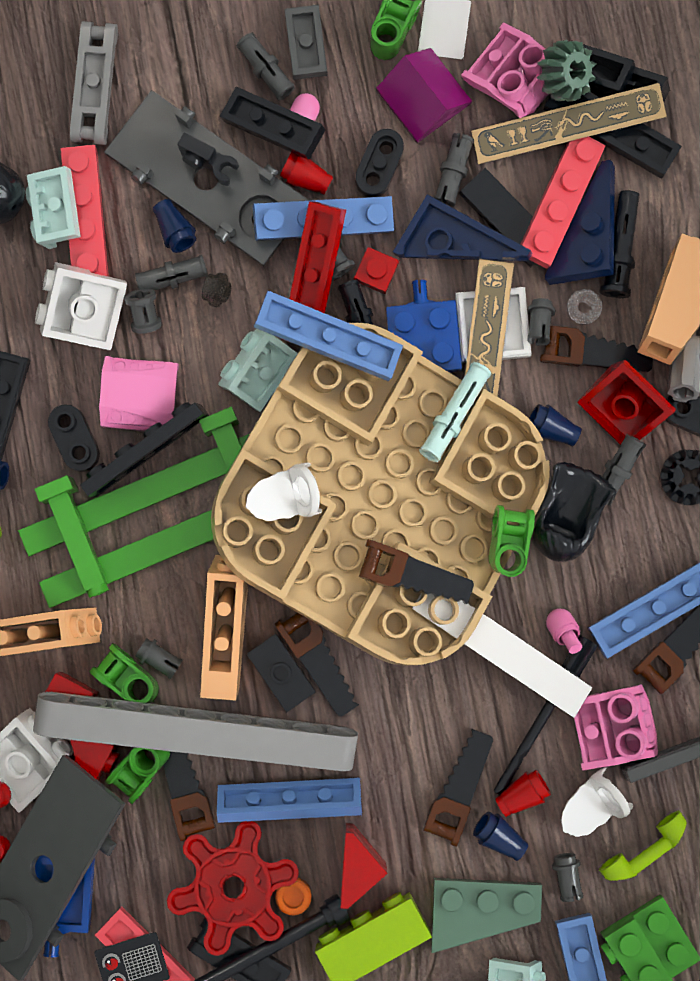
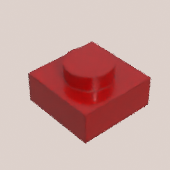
[354,247,400,294]

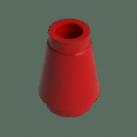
[279,152,333,195]
[495,770,551,817]

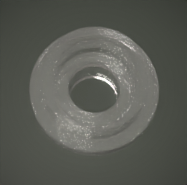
[567,289,602,324]

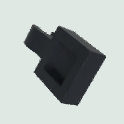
[177,132,239,186]

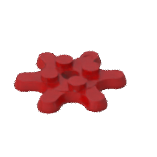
[167,821,299,956]

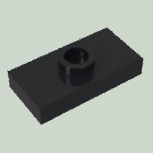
[247,634,316,713]

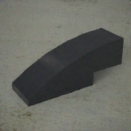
[571,40,670,102]

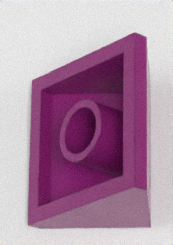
[376,48,472,143]

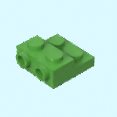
[600,895,700,981]

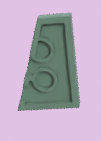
[431,878,542,953]

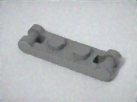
[70,21,118,145]

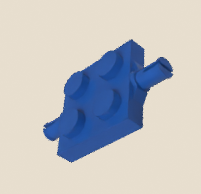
[386,280,462,372]
[35,855,95,958]

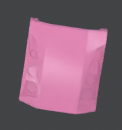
[461,22,548,118]
[99,356,179,431]
[574,684,658,770]

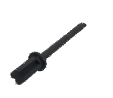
[494,635,598,795]

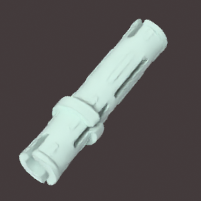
[419,362,491,462]

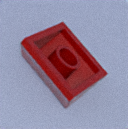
[577,360,676,445]
[340,823,388,909]

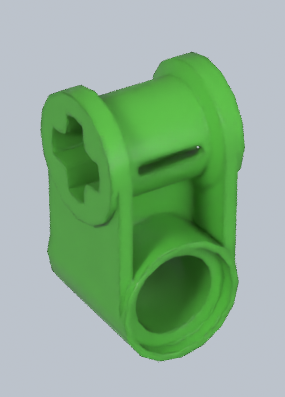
[370,0,422,60]
[489,505,535,577]
[89,643,159,703]
[105,747,170,804]

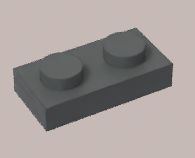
[285,5,327,80]

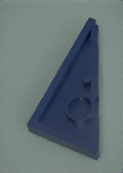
[545,159,615,285]
[393,194,533,261]

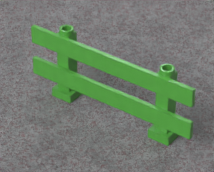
[18,406,250,608]

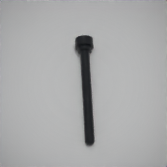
[194,894,350,981]

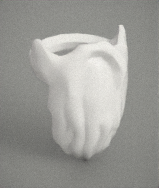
[245,462,322,521]
[561,767,633,837]

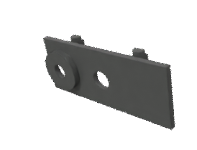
[104,90,310,266]
[0,755,126,981]

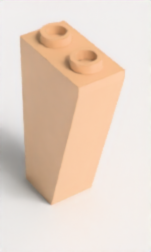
[637,234,700,365]
[200,555,248,701]
[0,608,102,657]

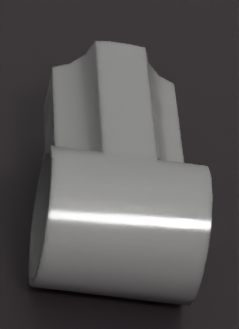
[667,335,700,402]

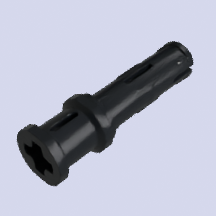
[599,190,640,299]

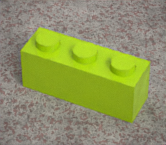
[315,892,432,981]

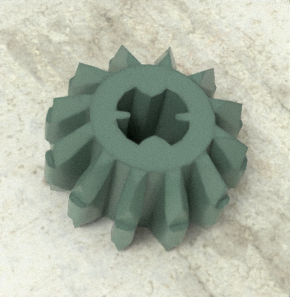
[537,40,597,101]

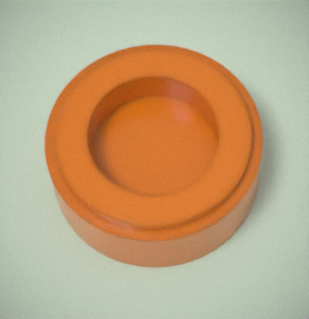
[275,878,312,916]

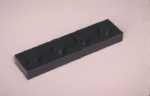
[543,92,682,179]
[80,402,209,497]

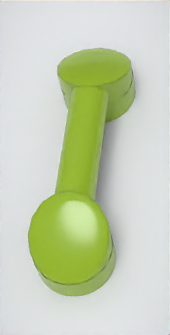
[599,811,687,881]

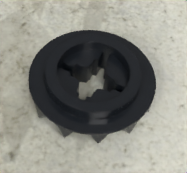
[660,449,700,505]

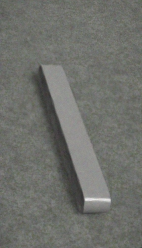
[33,692,358,771]

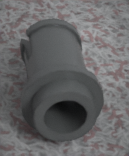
[527,298,556,346]
[135,638,183,679]
[552,853,584,902]

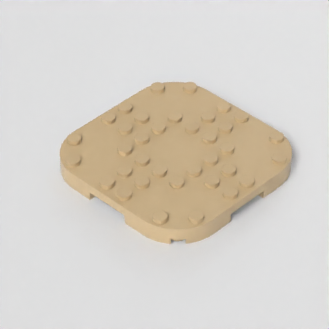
[211,323,550,666]

